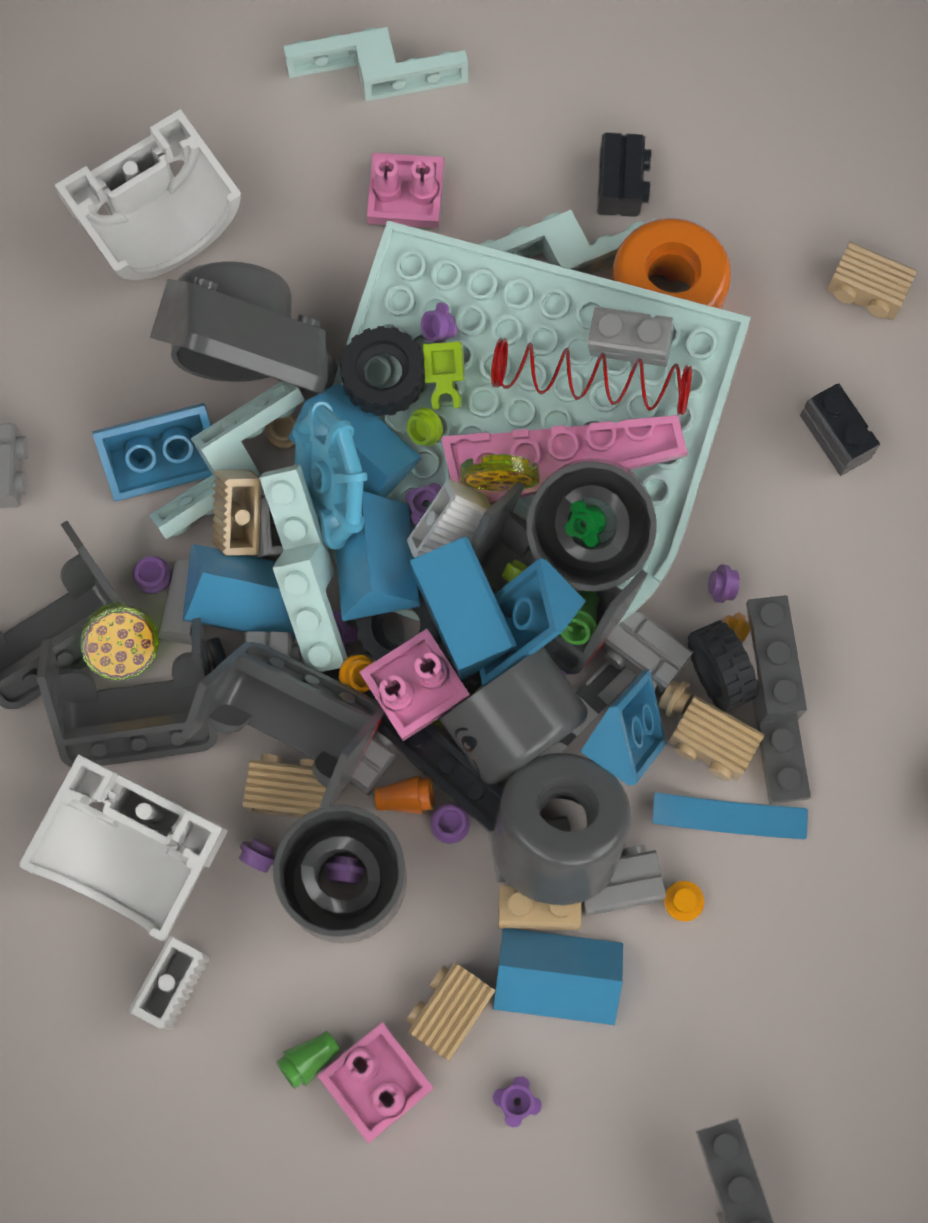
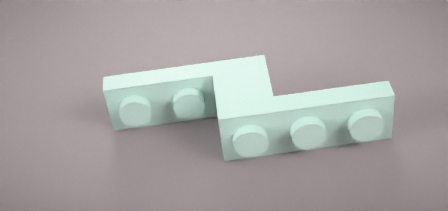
[284,27,468,101]
[479,210,656,275]
[149,381,305,539]
[259,464,347,672]

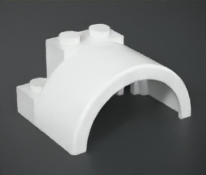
[55,109,241,281]
[19,755,228,941]

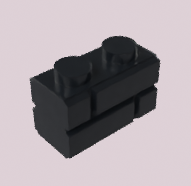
[597,132,651,217]
[800,383,881,476]

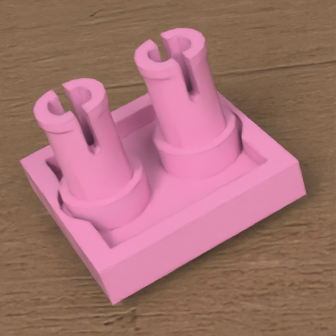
[367,153,444,228]
[360,629,471,741]
[317,1022,434,1143]

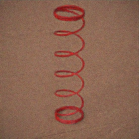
[491,338,693,416]

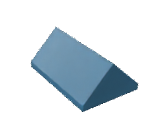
[289,383,422,498]
[92,403,212,502]
[336,491,420,621]
[410,537,517,680]
[182,544,296,640]
[479,558,586,686]
[580,670,667,786]
[493,928,623,1025]

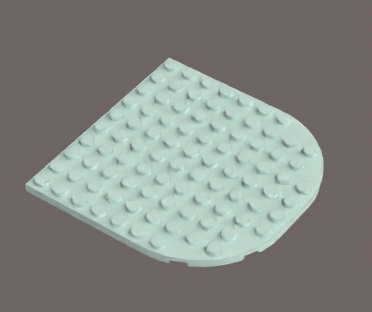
[327,220,751,625]

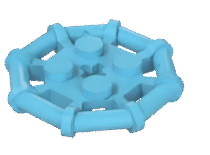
[292,401,368,550]

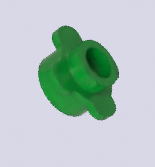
[565,500,606,547]

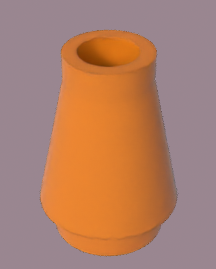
[374,775,434,815]

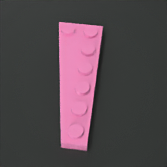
[441,415,688,506]

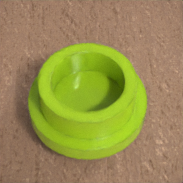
[406,407,443,446]

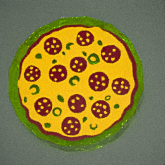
[460,455,540,491]
[79,603,160,681]

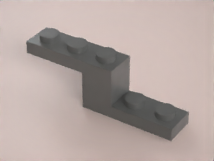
[746,595,811,804]
[696,1118,774,1223]

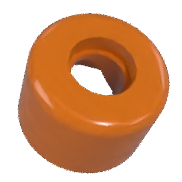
[611,218,731,309]

